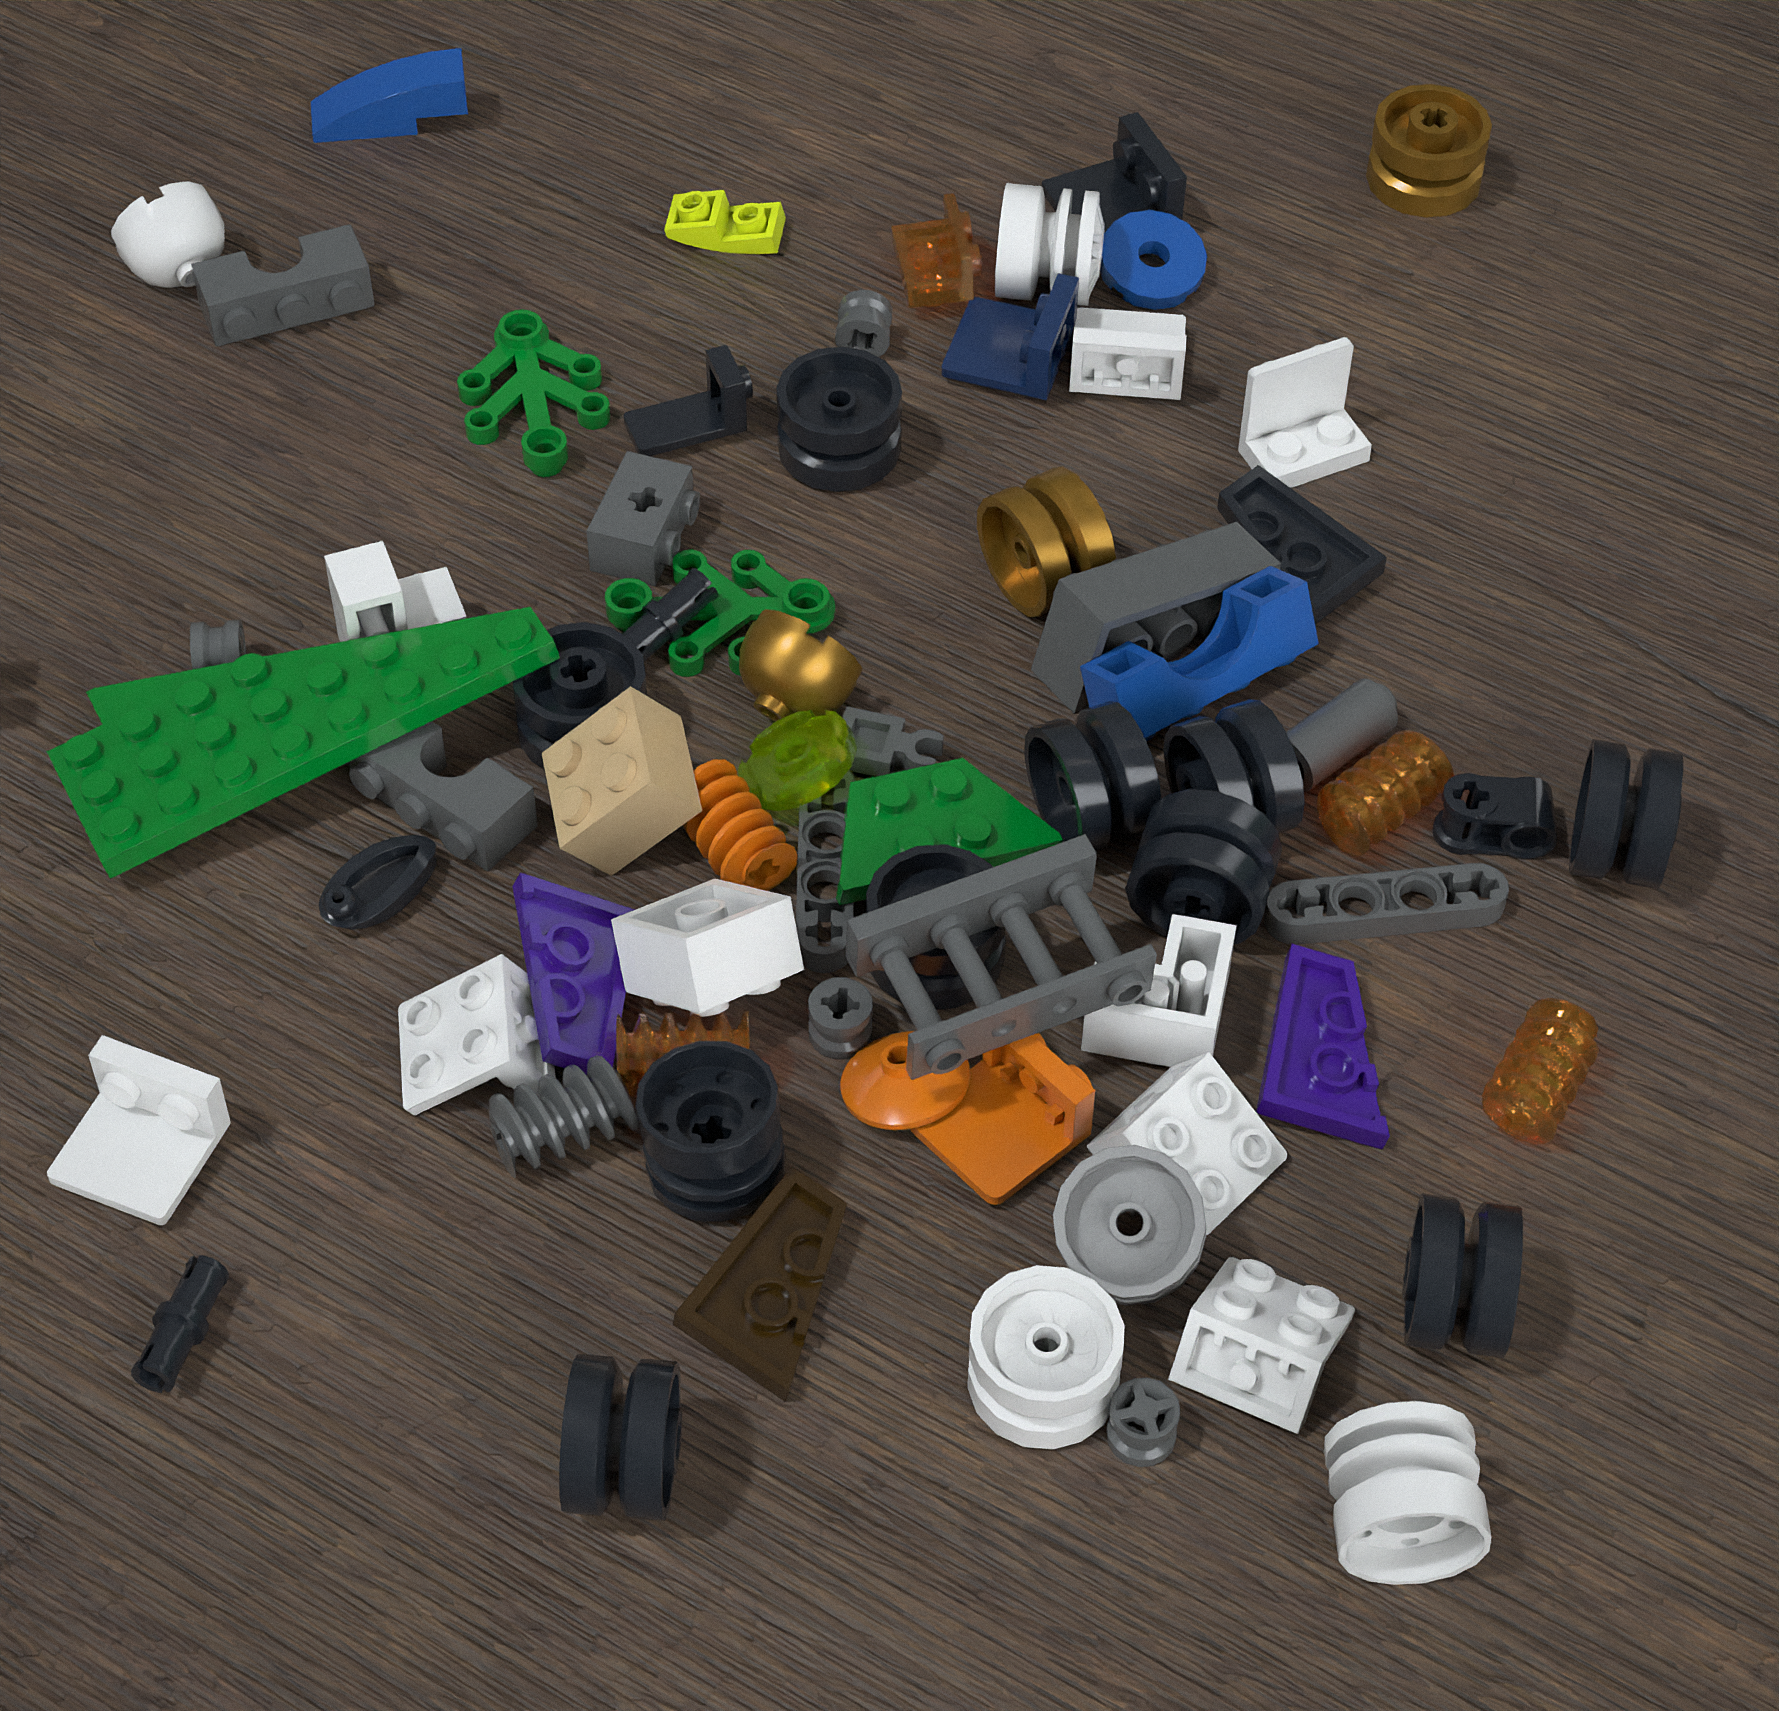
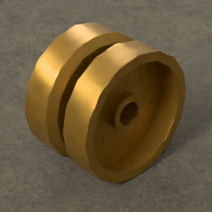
[1366,84,1492,218]
[977,467,1116,617]

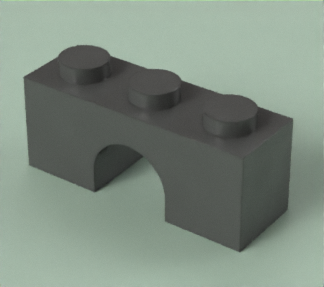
[191,224,375,347]
[349,721,538,872]

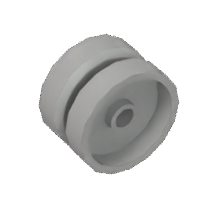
[1053,1145,1206,1306]

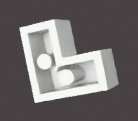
[324,541,467,642]
[1081,914,1236,1067]

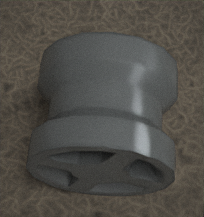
[835,290,892,357]
[190,620,246,670]
[808,977,873,1060]
[1106,1377,1180,1467]

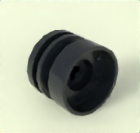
[636,1041,786,1222]

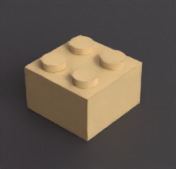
[542,686,702,876]

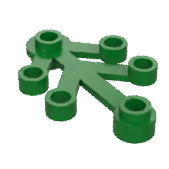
[457,309,611,477]
[605,549,835,677]

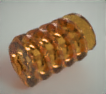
[1316,730,1455,856]
[1482,998,1599,1144]
[616,1010,750,1097]

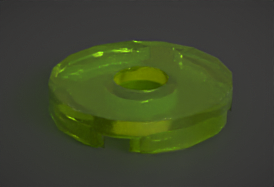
[738,710,857,811]

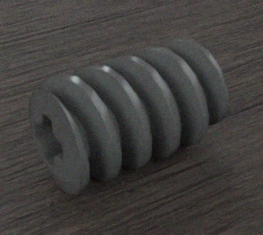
[489,1055,639,1178]

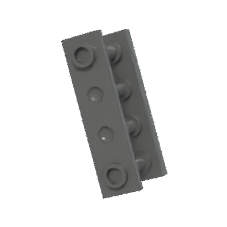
[846,834,1157,1080]

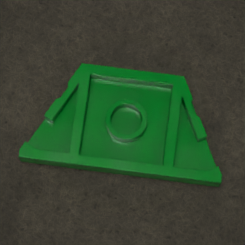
[836,758,1063,906]

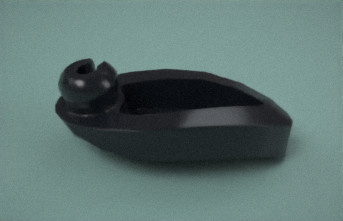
[319,835,437,930]

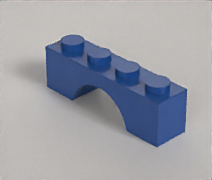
[1080,566,1319,742]

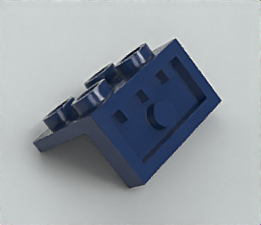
[941,273,1079,400]

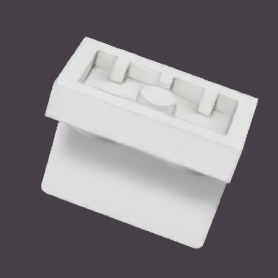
[1069,307,1187,400]
[1238,337,1372,488]
[398,954,555,1115]
[47,1035,231,1225]
[1086,1052,1287,1235]
[1168,1257,1355,1434]

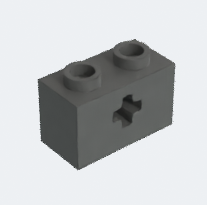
[587,451,700,587]

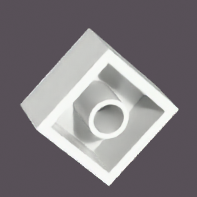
[611,879,804,1017]

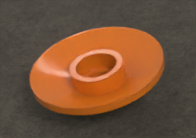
[840,1031,971,1130]

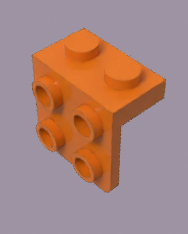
[910,1033,1095,1205]

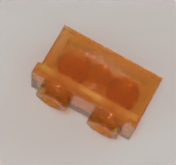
[891,193,982,308]

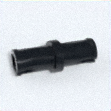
[622,568,719,662]
[131,1255,229,1393]

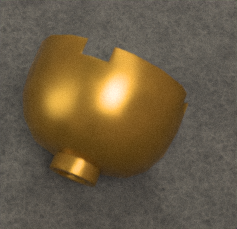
[739,609,862,724]

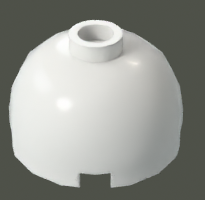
[111,181,225,288]

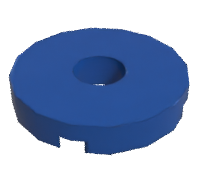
[1100,210,1207,310]

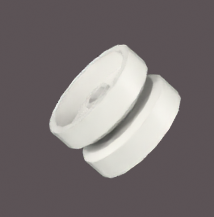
[967,1265,1125,1449]

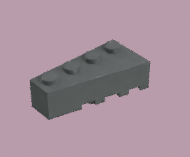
[1031,522,1281,714]

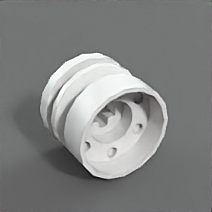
[995,183,1105,306]
[1324,1401,1492,1585]

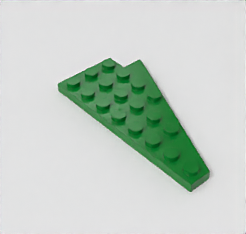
[46,606,560,879]

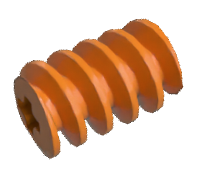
[683,759,798,891]

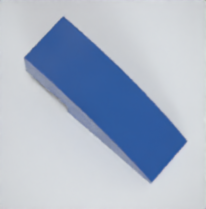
[311,48,468,143]

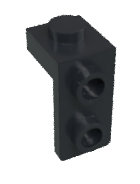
[624,345,753,456]

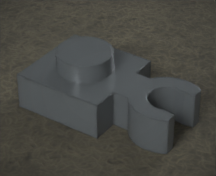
[831,706,944,776]

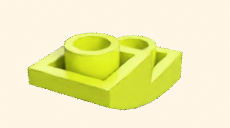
[664,190,786,254]

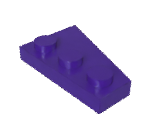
[512,872,635,1075]
[1256,944,1390,1149]

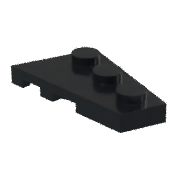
[1217,465,1387,624]

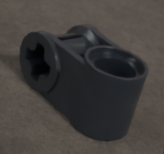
[1432,773,1557,859]

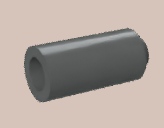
[1286,678,1398,792]

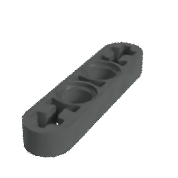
[796,762,855,973]
[1264,863,1509,945]

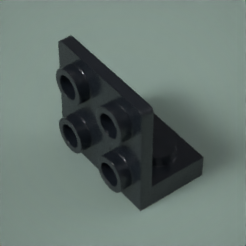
[1042,112,1187,234]

